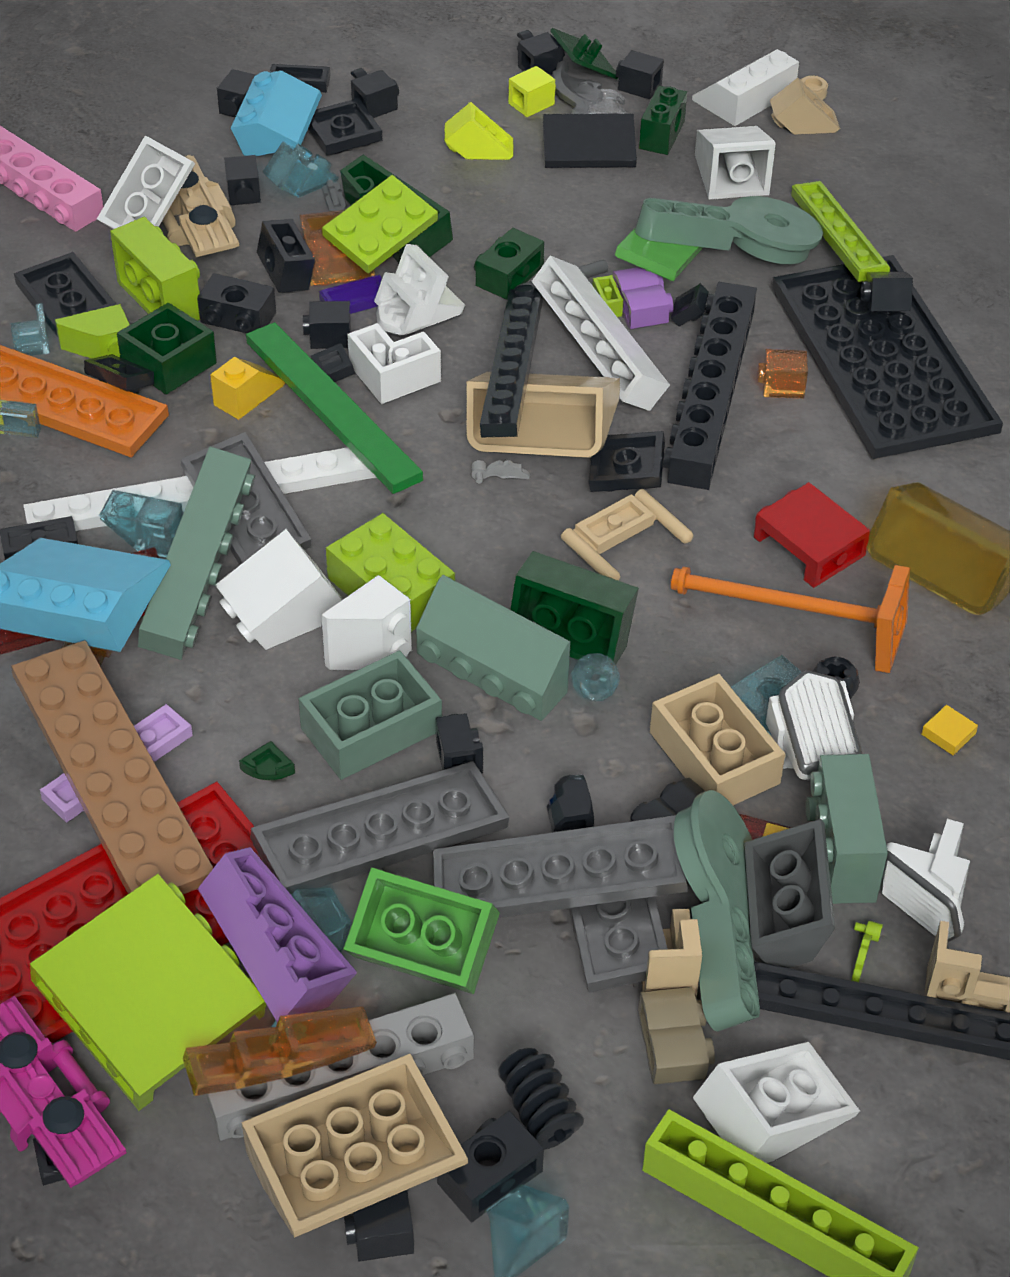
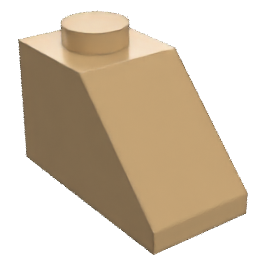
[770,77,840,134]

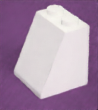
[695,126,776,199]
[216,529,343,650]

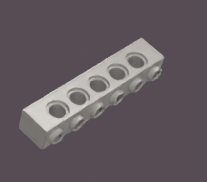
[201,993,474,1141]

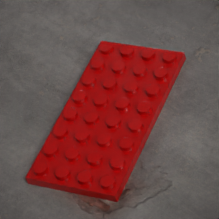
[0,781,306,1044]

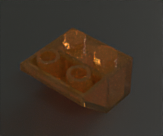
[300,210,375,286]

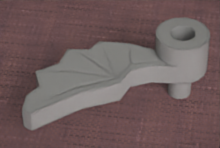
[471,460,530,484]

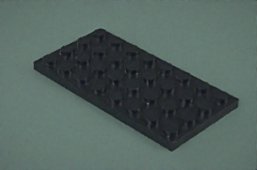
[772,255,1003,459]

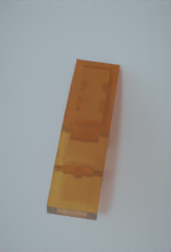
[182,1006,377,1096]

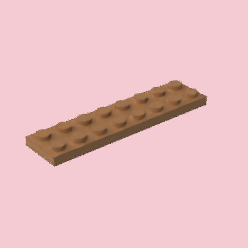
[11,640,213,894]

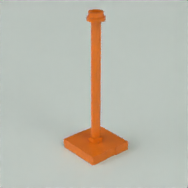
[671,565,910,673]

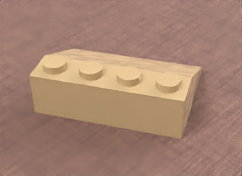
[241,1054,468,1238]

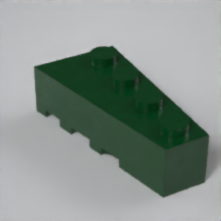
[340,154,453,264]

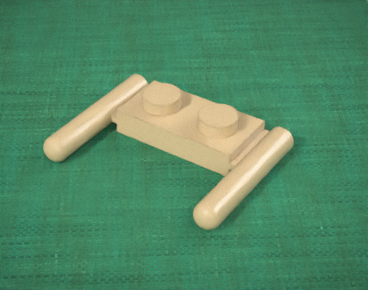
[561,489,693,581]

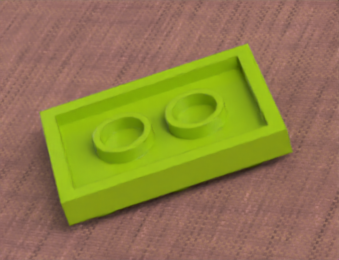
[322,175,438,274]

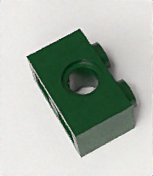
[639,86,687,155]
[474,227,544,300]

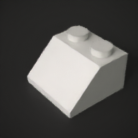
[321,575,412,670]

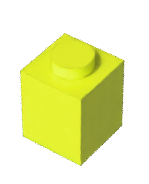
[508,66,556,117]

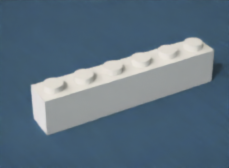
[532,256,670,411]

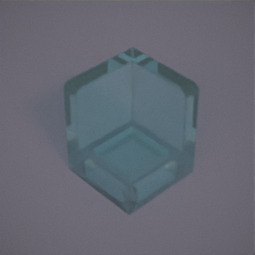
[10,303,50,356]

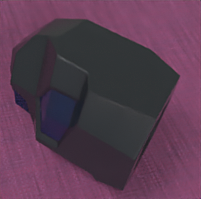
[547,774,594,833]

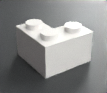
[348,323,441,404]

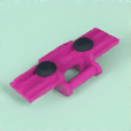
[0,996,127,1188]

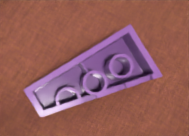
[198,847,357,1025]

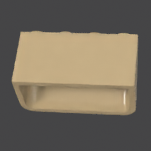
[467,372,620,457]

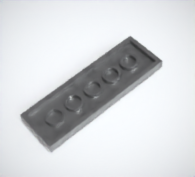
[250,761,509,896]
[433,815,688,918]

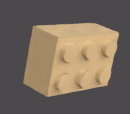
[650,674,785,805]

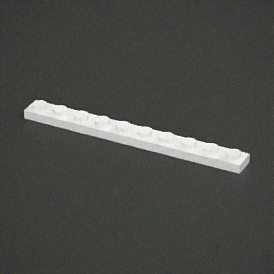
[23,447,376,531]

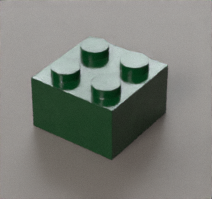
[117,302,217,395]

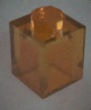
[757,349,808,399]

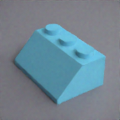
[231,71,322,156]

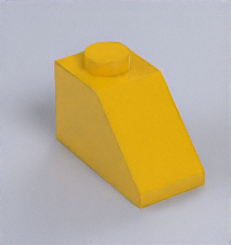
[210,357,285,420]

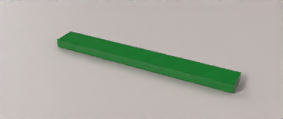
[246,322,423,494]

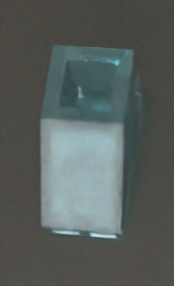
[263,141,339,198]
[99,490,183,558]

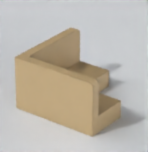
[642,909,702,997]
[924,920,1010,1013]

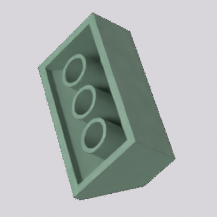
[416,575,570,721]

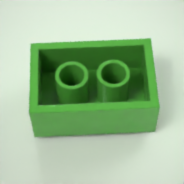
[344,867,500,994]

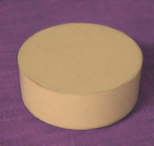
[800,76,828,100]

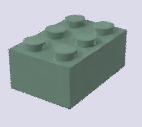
[298,650,442,780]
[806,754,888,904]

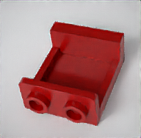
[754,482,870,588]

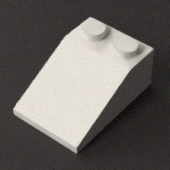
[693,1042,860,1163]

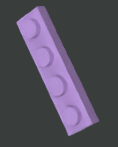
[40,704,193,823]

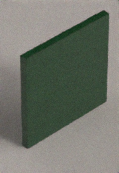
[550,28,618,79]

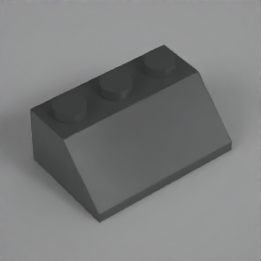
[744,819,835,968]

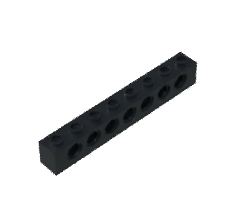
[663,281,757,490]

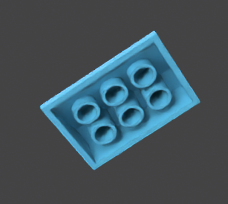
[0,538,171,652]

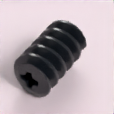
[498,1048,584,1150]

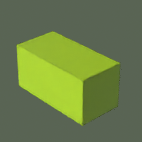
[592,275,623,317]

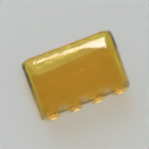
[867,482,1010,615]

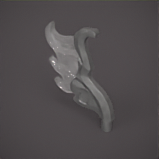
[552,61,628,114]

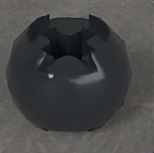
[812,656,860,700]

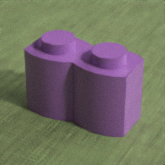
[613,267,673,329]

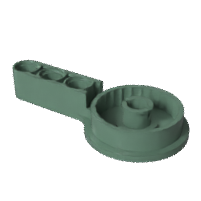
[635,196,823,264]
[674,790,760,1032]

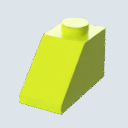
[444,102,513,160]

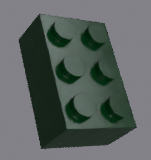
[510,551,639,672]

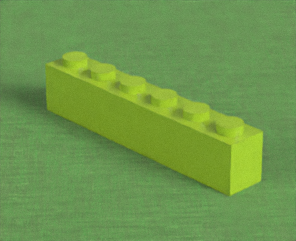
[642,1109,919,1277]

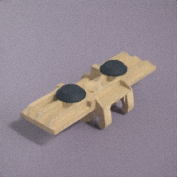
[162,155,239,257]

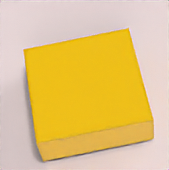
[921,705,978,755]

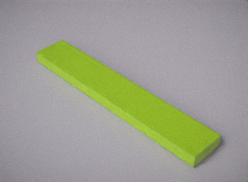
[791,181,890,282]

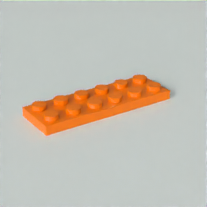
[0,345,169,458]

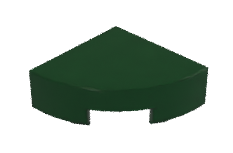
[239,741,295,780]

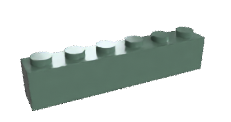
[138,446,255,660]

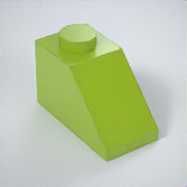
[55,304,130,359]

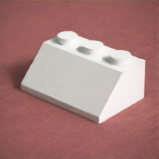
[692,49,799,126]
[97,136,195,229]

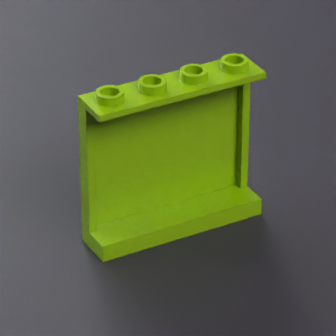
[30,874,266,1111]

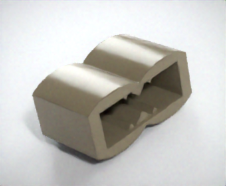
[638,987,715,1084]

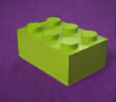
[110,216,200,321]
[326,513,455,632]

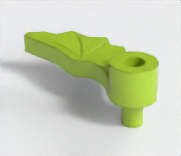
[851,920,883,982]

